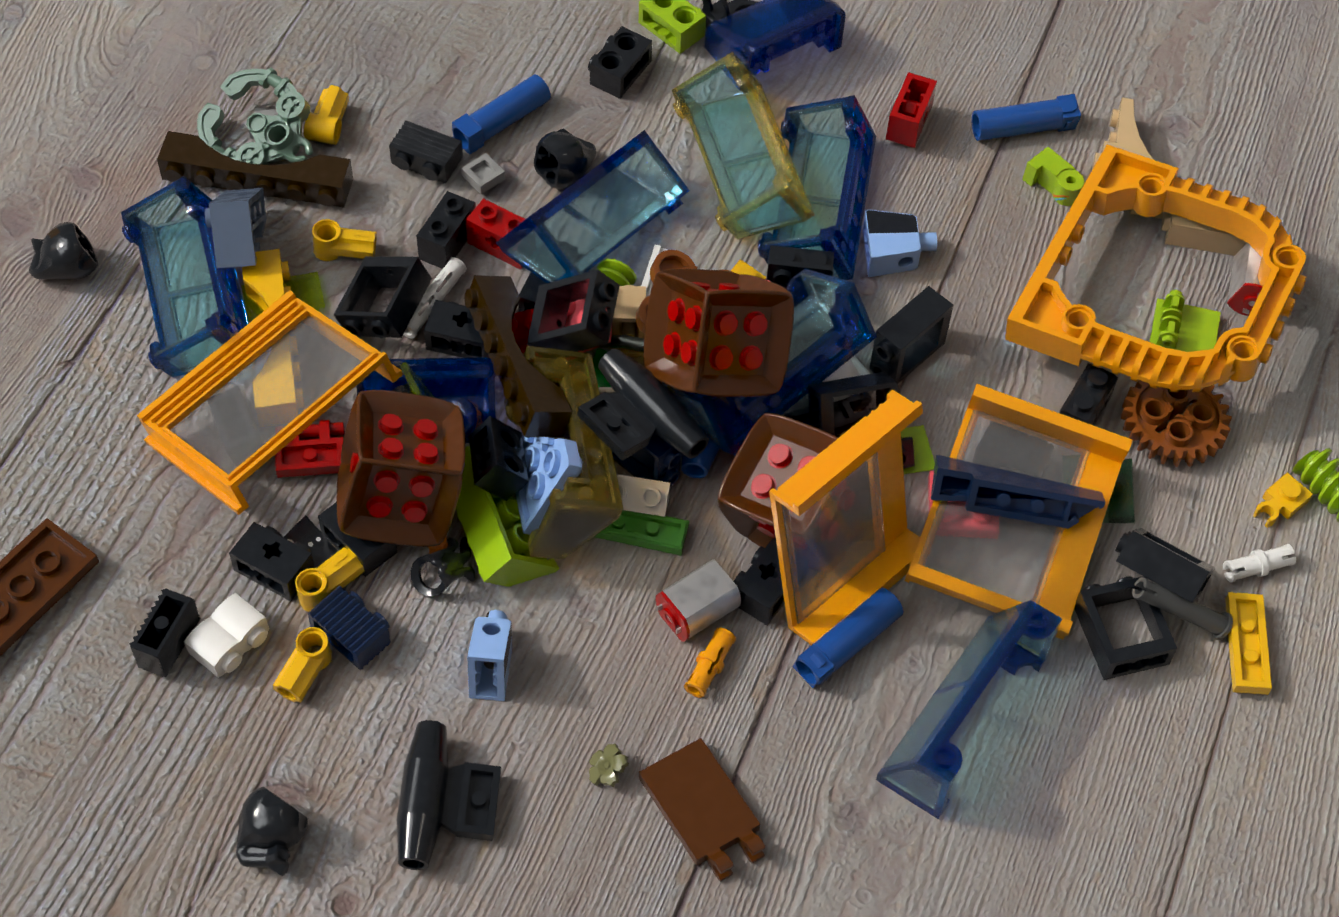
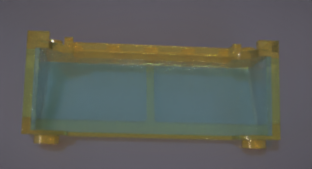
[672,52,815,239]

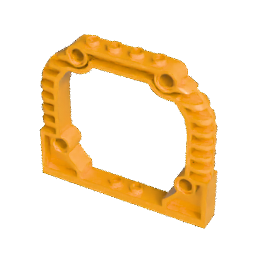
[1005,144,1307,393]

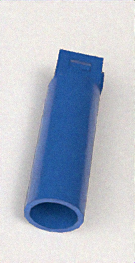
[452,74,551,155]
[971,94,1081,141]
[793,588,904,688]

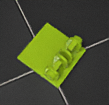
[1150,290,1221,352]

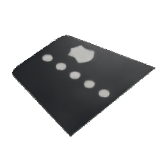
[283,515,338,568]

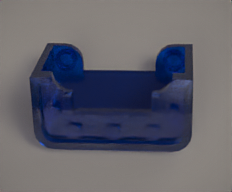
[704,0,846,93]

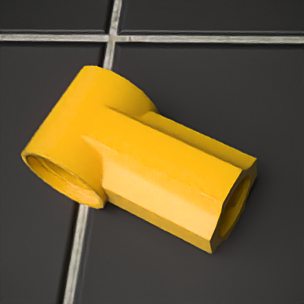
[304,85,349,145]
[312,219,377,261]
[295,547,364,612]
[273,627,332,702]

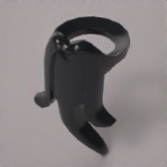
[702,0,762,32]
[410,537,476,597]

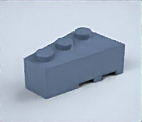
[205,188,267,269]

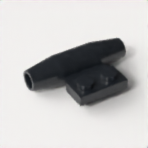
[577,348,709,461]
[396,720,501,870]

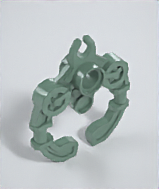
[197,68,313,165]

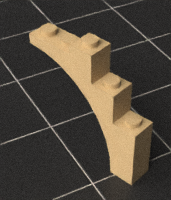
[1092,98,1245,256]

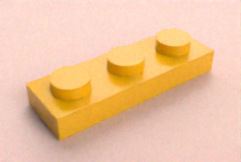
[1225,592,1272,695]

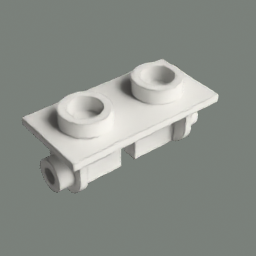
[597,472,670,517]

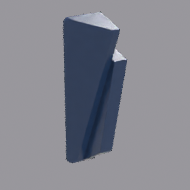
[931,455,1105,529]

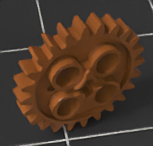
[1121,380,1232,467]

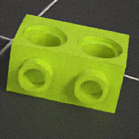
[638,0,706,54]

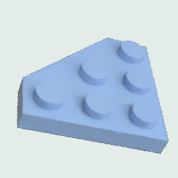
[515,435,583,536]

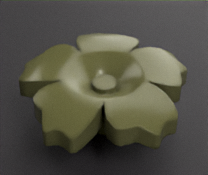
[589,744,629,787]

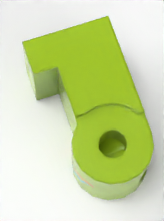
[1022,147,1084,206]

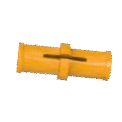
[684,627,736,698]

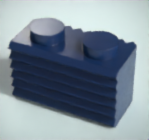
[308,586,391,670]

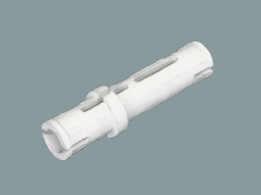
[403,257,467,339]

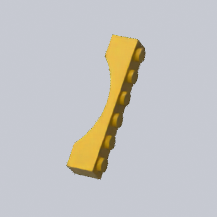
[242,249,305,428]

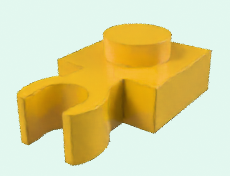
[1253,472,1313,528]

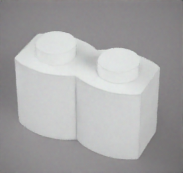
[184,593,270,678]

